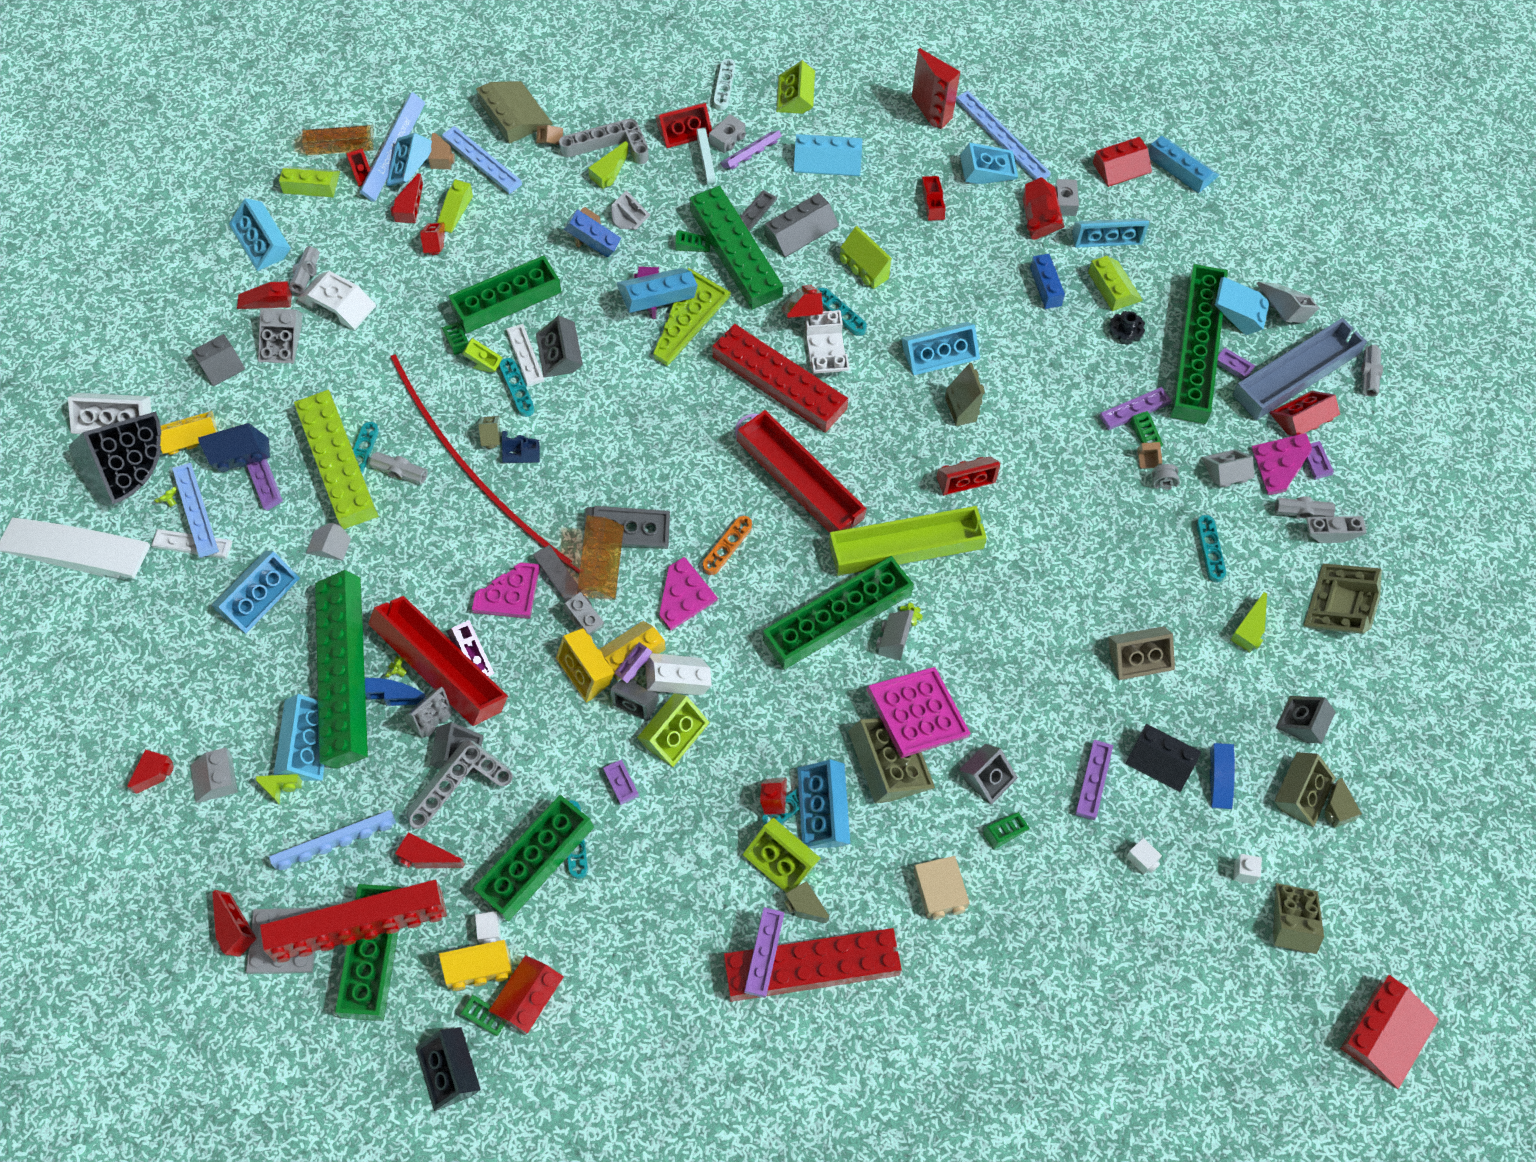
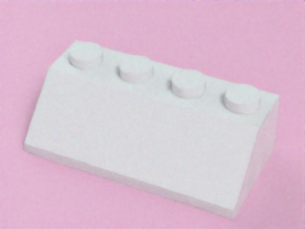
[68,393,151,434]

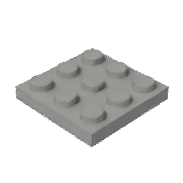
[246,908,319,974]

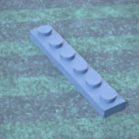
[442,126,522,194]
[172,463,219,558]
[269,810,396,870]

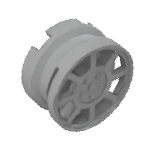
[1152,464,1180,490]

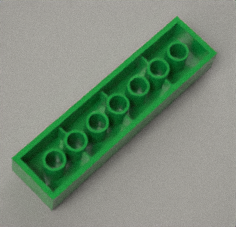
[689,185,784,310]
[763,556,914,670]

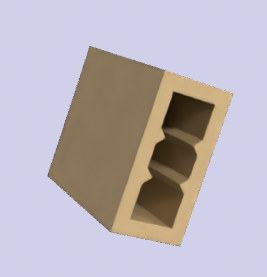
[913,856,970,920]

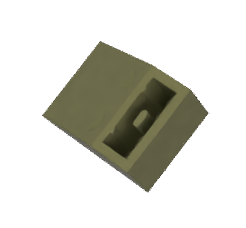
[945,363,985,426]
[1273,883,1324,954]

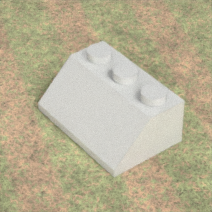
[645,653,712,695]

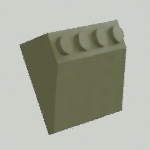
[476,81,553,144]
[848,718,935,803]

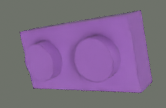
[1217,348,1255,380]
[1306,441,1334,480]
[614,642,652,683]
[603,759,639,805]

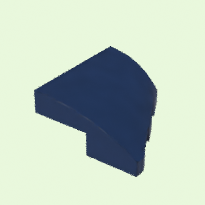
[502,431,540,463]

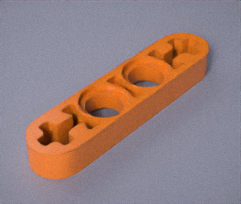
[703,516,752,575]

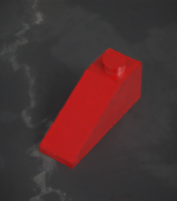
[391,173,423,223]
[237,281,292,309]
[395,832,465,869]
[212,890,257,957]

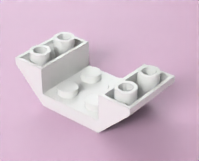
[297,271,376,330]
[805,310,850,373]

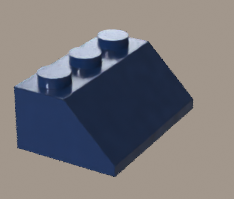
[198,423,270,472]

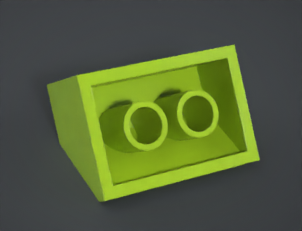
[776,60,815,114]
[279,167,340,198]
[840,226,892,289]
[1088,256,1143,311]
[637,693,710,767]
[742,818,821,893]

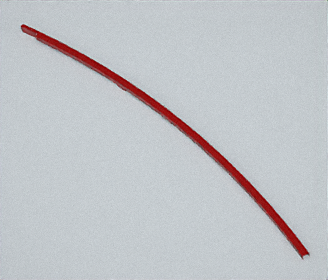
[391,354,584,576]

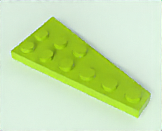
[653,267,731,366]

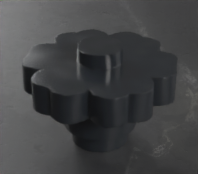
[1109,311,1145,344]

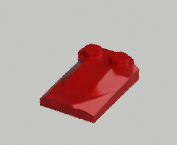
[1023,177,1065,240]

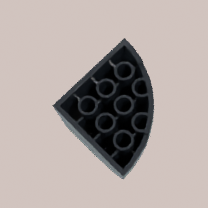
[68,411,161,506]

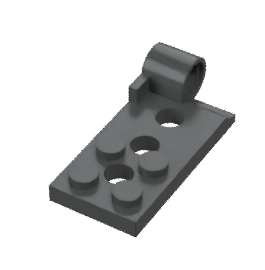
[583,506,670,549]

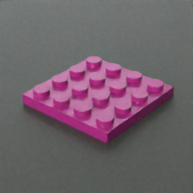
[866,667,971,758]

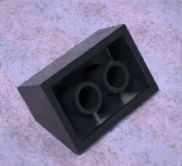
[1125,724,1202,792]
[416,1027,481,1111]

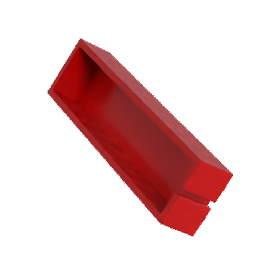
[712,323,848,433]
[737,410,867,533]
[368,596,508,726]
[260,879,447,963]
[724,928,902,1002]

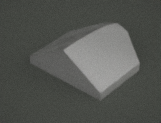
[611,190,650,230]
[306,523,351,561]

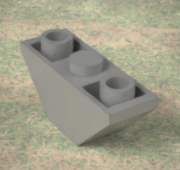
[1306,516,1367,543]

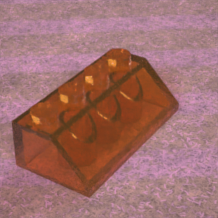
[302,124,374,156]
[577,515,624,600]

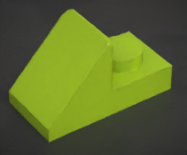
[462,338,503,373]
[256,774,302,805]

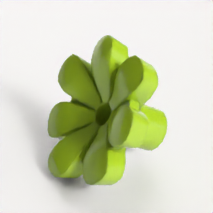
[154,486,177,508]
[899,603,923,626]
[384,656,407,678]

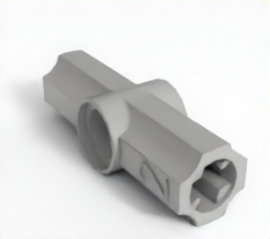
[289,246,320,294]
[1360,345,1383,397]
[370,452,428,485]
[1275,496,1335,520]

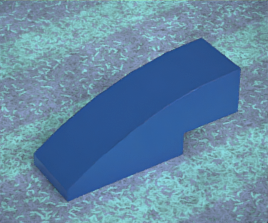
[365,678,426,706]
[1209,743,1235,809]

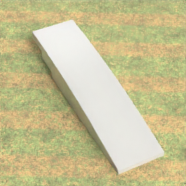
[0,518,150,579]

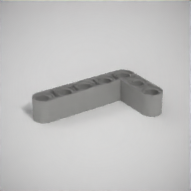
[559,118,649,164]
[406,740,513,829]

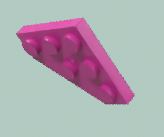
[1251,433,1312,495]
[659,557,718,631]
[472,562,540,619]

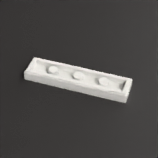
[506,324,545,387]
[151,529,233,559]

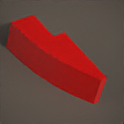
[922,176,946,221]

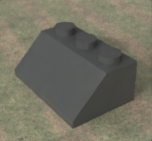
[536,315,583,378]

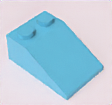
[386,133,432,186]
[960,142,1018,184]
[1215,277,1269,335]

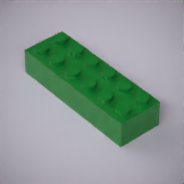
[448,255,562,334]
[473,794,594,922]
[335,884,401,1021]

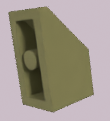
[478,416,501,448]
[1325,778,1362,828]
[784,881,830,924]

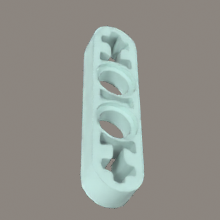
[714,59,735,110]
[697,128,715,184]

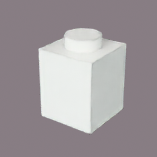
[1126,838,1162,874]
[1233,854,1262,884]
[475,911,501,945]

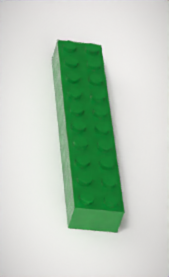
[1170,264,1228,424]
[315,570,368,769]

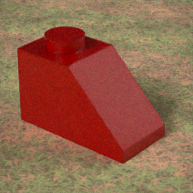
[345,148,371,186]
[420,222,445,255]
[127,749,174,794]
[760,777,787,815]

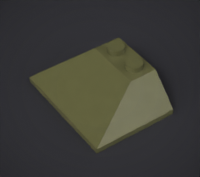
[1304,563,1382,634]

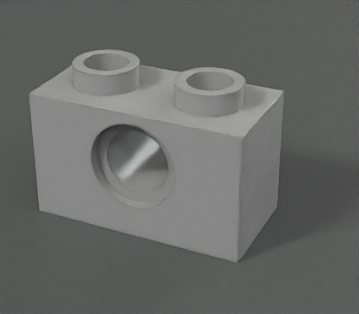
[709,114,746,154]
[1054,179,1079,216]
[563,592,604,636]

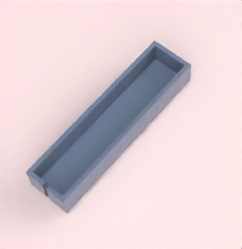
[1232,318,1367,420]

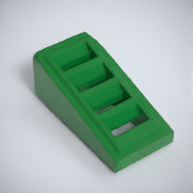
[675,230,710,252]
[442,322,469,355]
[1130,411,1163,446]
[983,812,1030,850]
[459,994,506,1037]

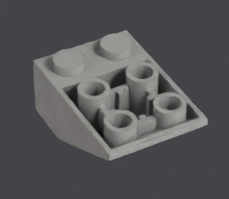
[1257,282,1320,323]
[258,308,302,363]
[403,687,452,739]

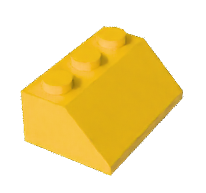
[160,411,218,455]
[599,621,666,681]
[556,628,614,703]
[439,940,513,991]

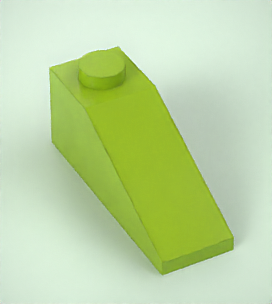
[588,141,629,189]
[437,179,473,233]
[1230,592,1267,653]

